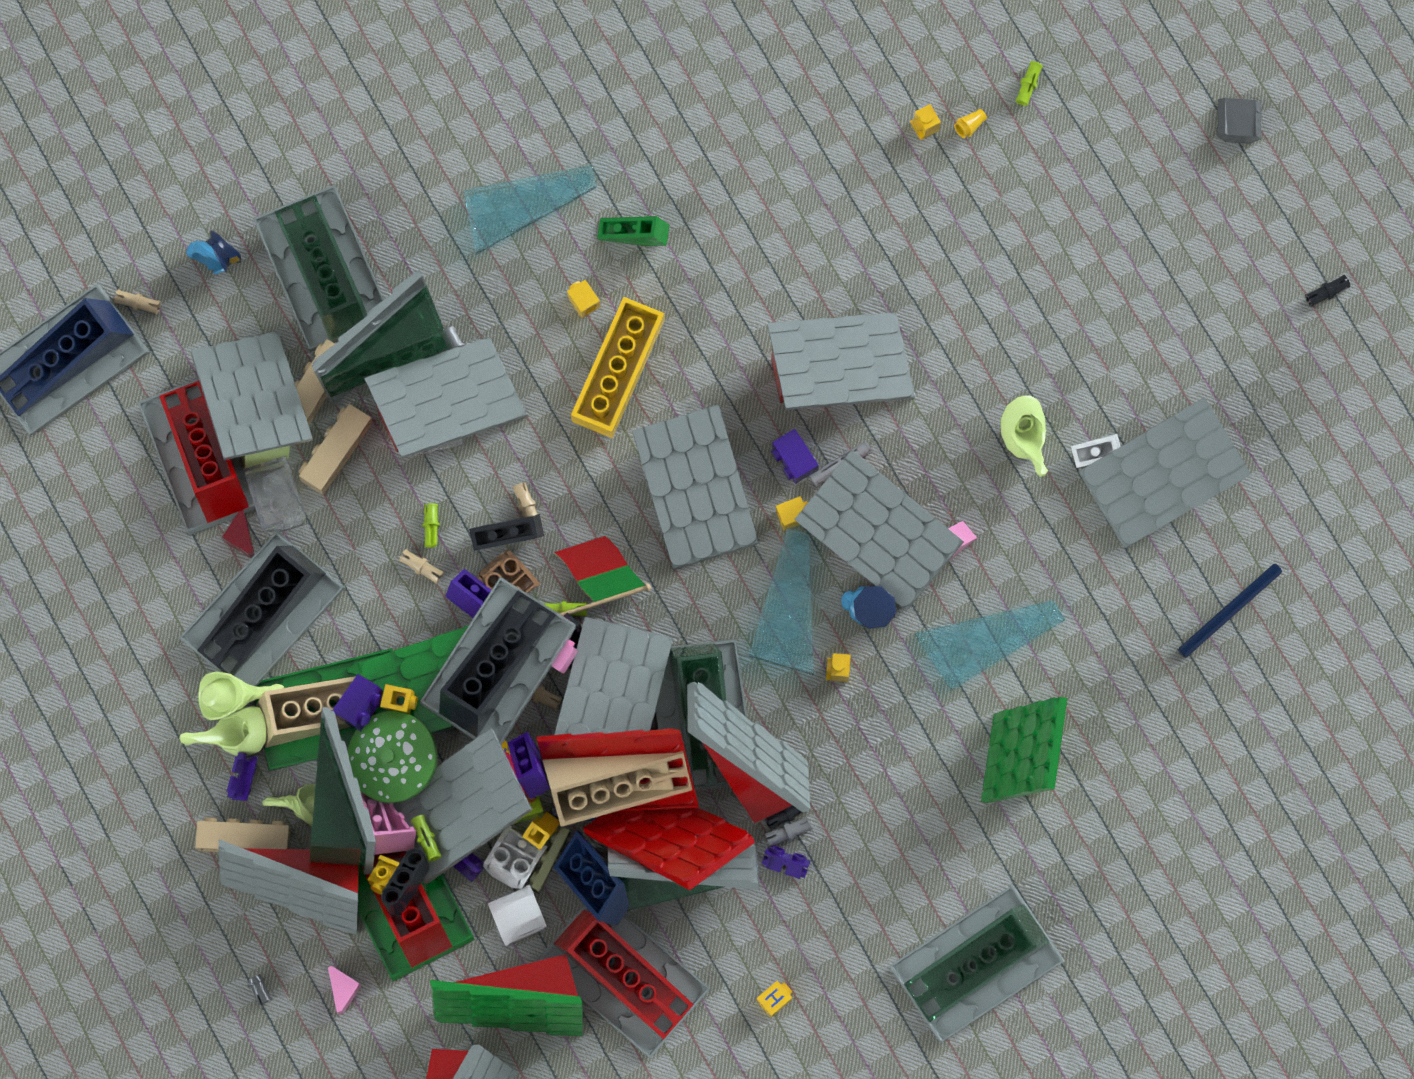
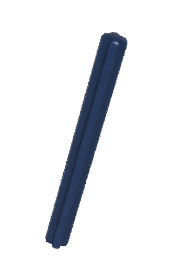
[1178,564,1282,658]

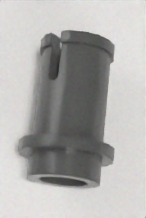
[248,974,272,1005]

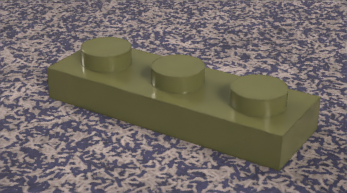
[529,826,570,894]

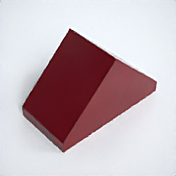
[222,510,255,558]

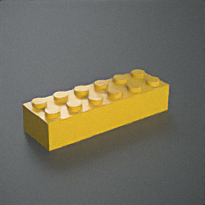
[571,297,665,439]

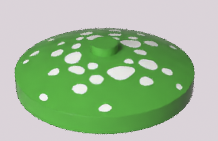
[347,711,438,803]

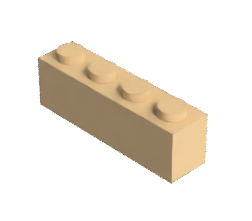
[295,339,335,425]
[299,404,373,495]
[195,817,291,852]

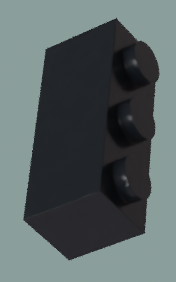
[469,514,544,551]

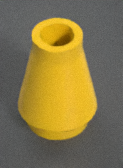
[954,109,987,138]

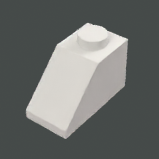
[1071,434,1120,468]

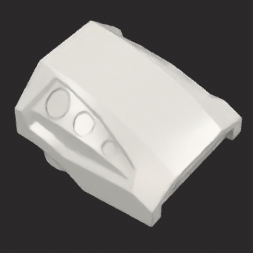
[483,826,547,889]
[488,884,547,946]

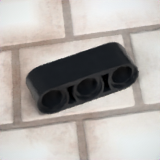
[381,848,429,915]

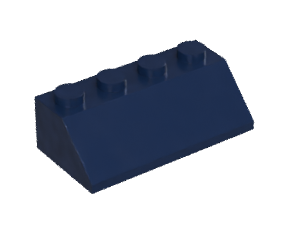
[554,831,629,925]

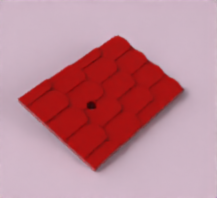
[583,808,755,890]

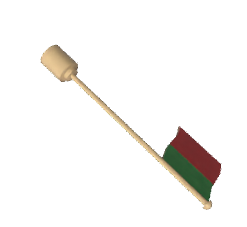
[554,536,651,616]

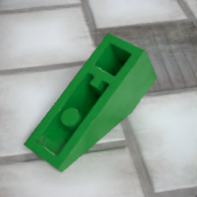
[597,216,670,246]

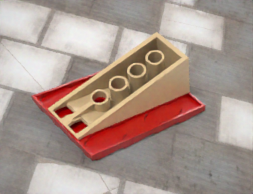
[536,728,699,827]

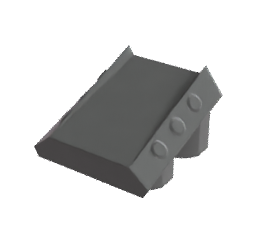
[1216,98,1261,144]

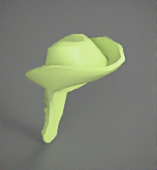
[1001,396,1048,477]
[198,671,284,720]
[179,706,267,756]
[262,784,347,840]

